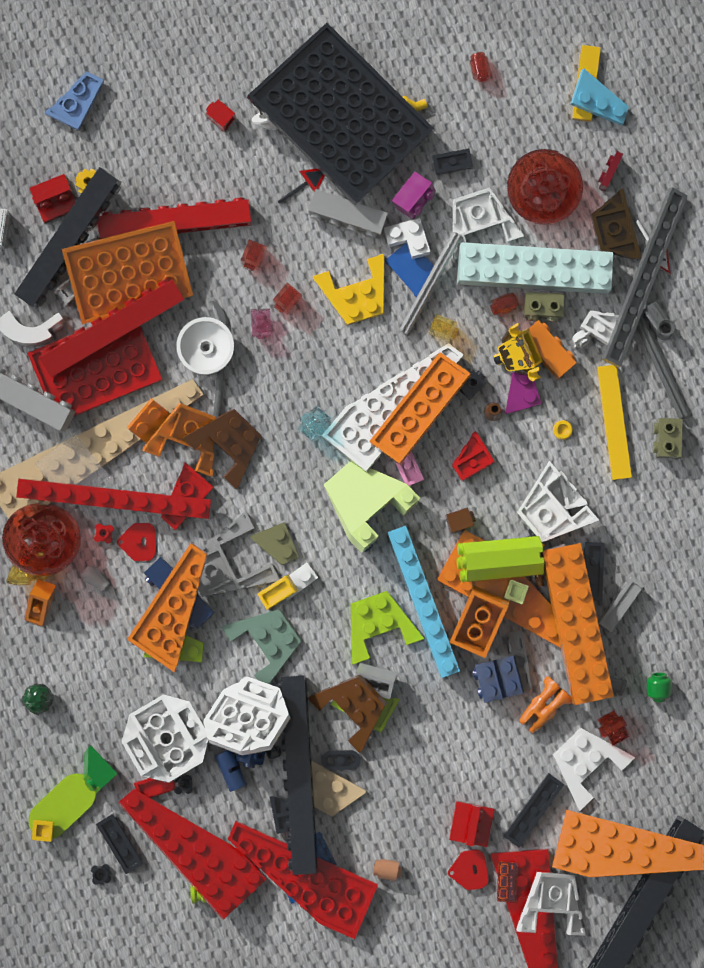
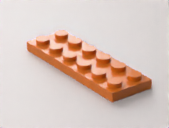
[369,352,471,465]

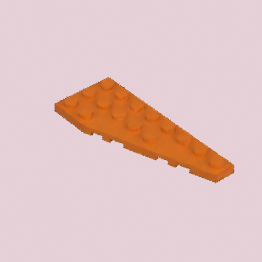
[552,810,704,878]

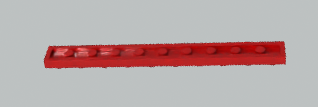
[16,478,211,519]

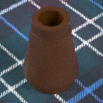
[484,402,503,421]

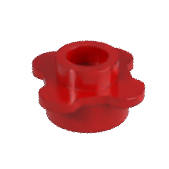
[93,523,114,544]

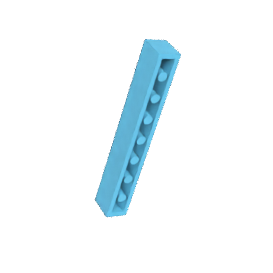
[387,526,460,678]

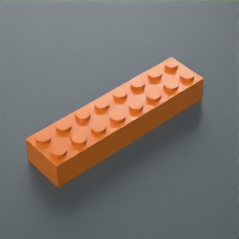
[541,543,614,705]

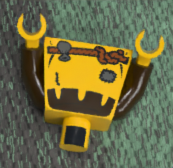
[494,323,543,381]

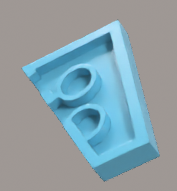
[570,68,629,125]

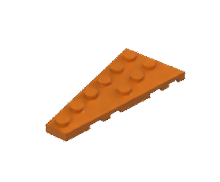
[127,543,208,673]

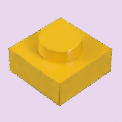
[32,820,54,842]

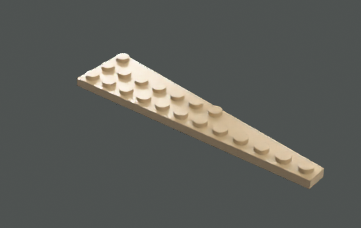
[0,379,204,528]

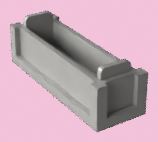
[598,576,645,633]

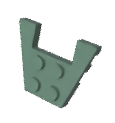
[221,609,301,684]

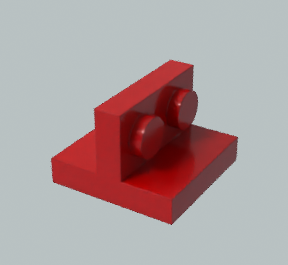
[29,174,76,224]
[449,801,495,847]

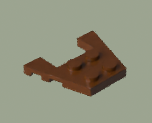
[181,409,261,489]
[307,674,387,753]

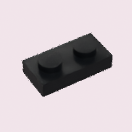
[432,148,473,175]

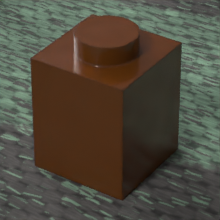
[445,507,476,534]

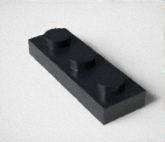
[584,542,605,601]
[96,813,143,874]

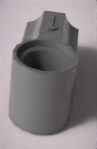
[643,302,675,340]

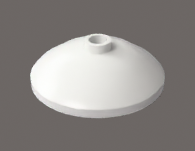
[177,317,234,375]

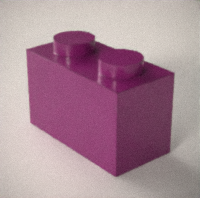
[391,172,436,220]

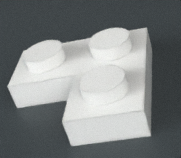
[384,218,430,259]

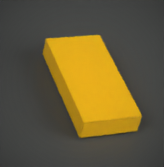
[257,574,299,610]

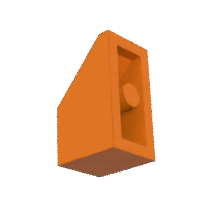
[24,579,56,626]

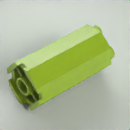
[456,536,544,583]

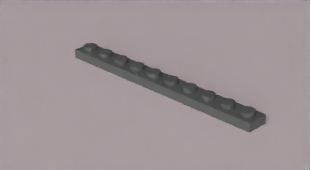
[602,187,688,367]

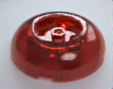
[507,149,583,225]
[2,503,81,576]

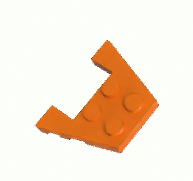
[142,403,216,477]

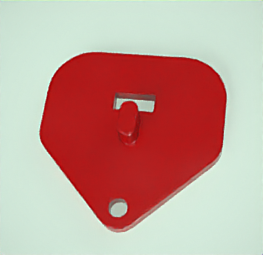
[117,523,156,561]
[448,849,488,890]

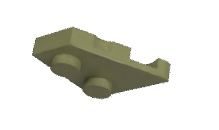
[250,522,299,565]

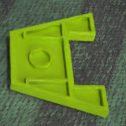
[350,591,424,665]

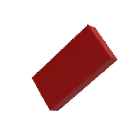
[134,778,175,798]

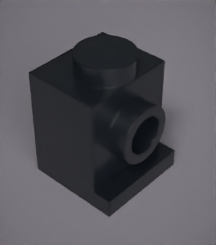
[459,370,486,401]

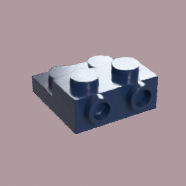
[473,655,524,703]

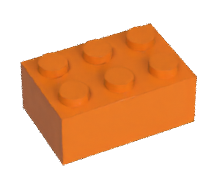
[450,586,510,658]

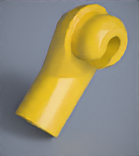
[403,96,428,112]

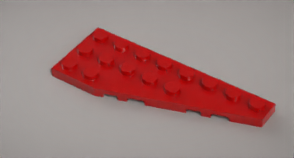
[118,789,266,920]
[228,821,378,939]

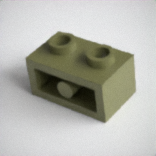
[523,292,564,322]
[652,418,683,459]

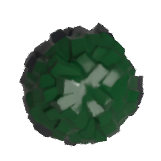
[22,683,53,716]

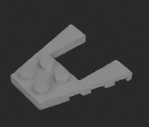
[198,511,280,597]

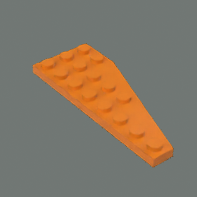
[437,529,561,648]

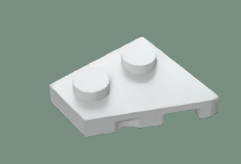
[579,310,619,345]
[548,471,588,510]

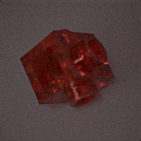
[597,710,629,746]

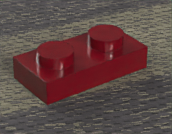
[598,151,623,191]

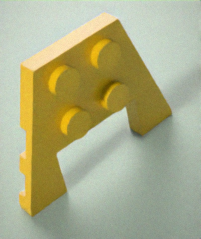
[313,254,384,325]

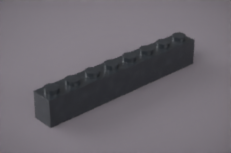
[14,167,122,308]

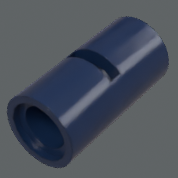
[215,750,247,792]

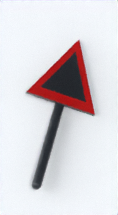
[278,168,325,204]

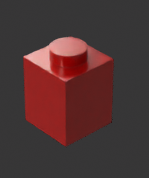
[206,99,236,132]

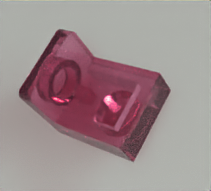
[251,308,271,339]

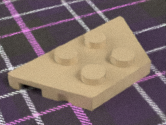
[312,761,366,817]

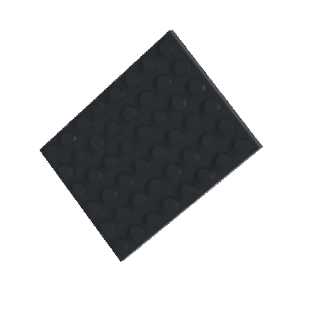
[247,22,434,205]

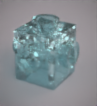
[298,406,331,441]

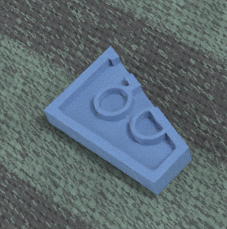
[45,71,104,131]

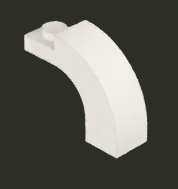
[0,311,65,346]

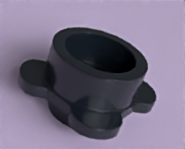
[173,775,193,795]
[91,864,111,885]

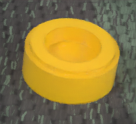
[553,420,573,440]

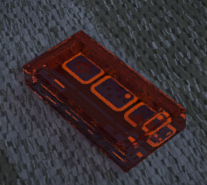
[497,861,518,903]

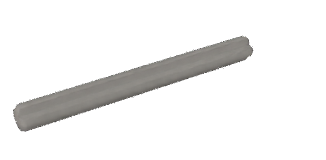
[400,232,462,334]

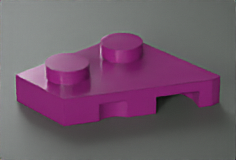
[505,372,541,414]

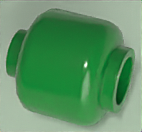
[647,672,672,702]

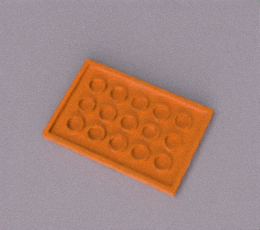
[62,221,193,324]

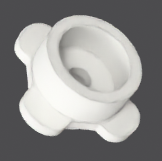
[572,330,591,348]

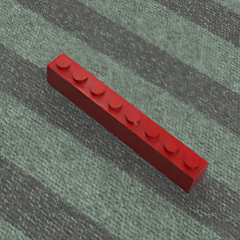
[98,197,252,239]
[39,278,184,377]

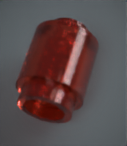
[469,52,492,82]
[490,292,519,317]

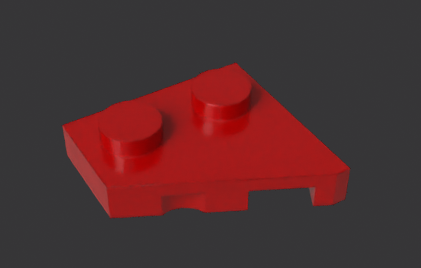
[452,431,495,482]

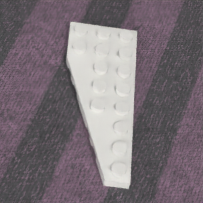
[322,343,464,472]

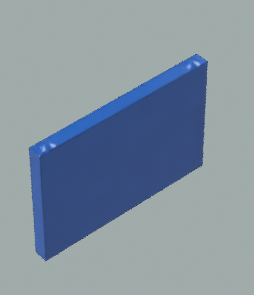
[385,243,442,297]

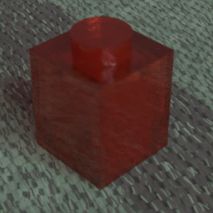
[241,239,267,271]
[273,283,302,315]

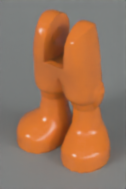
[519,675,572,734]

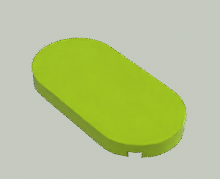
[28,773,96,839]

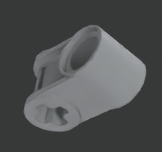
[54,278,76,307]

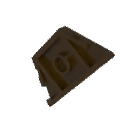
[590,189,642,260]

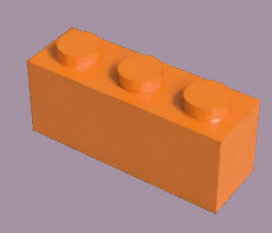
[529,320,576,380]

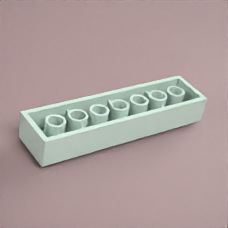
[457,242,613,294]

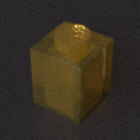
[428,314,459,343]

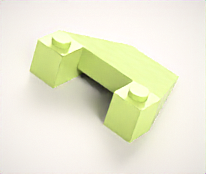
[324,460,420,553]

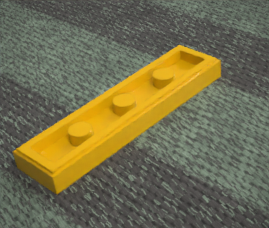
[572,45,601,122]

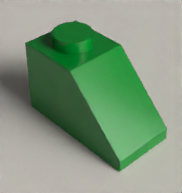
[83,745,117,794]

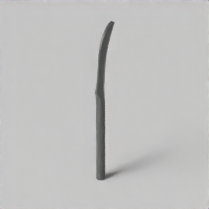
[209,300,227,418]

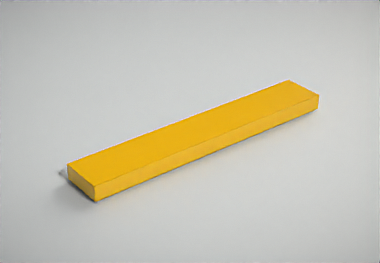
[597,365,632,480]

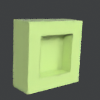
[504,580,529,604]

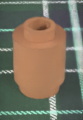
[373,859,402,881]

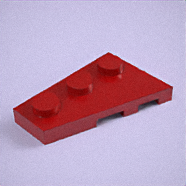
[161,462,214,531]

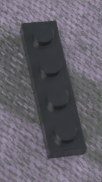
[503,773,565,848]

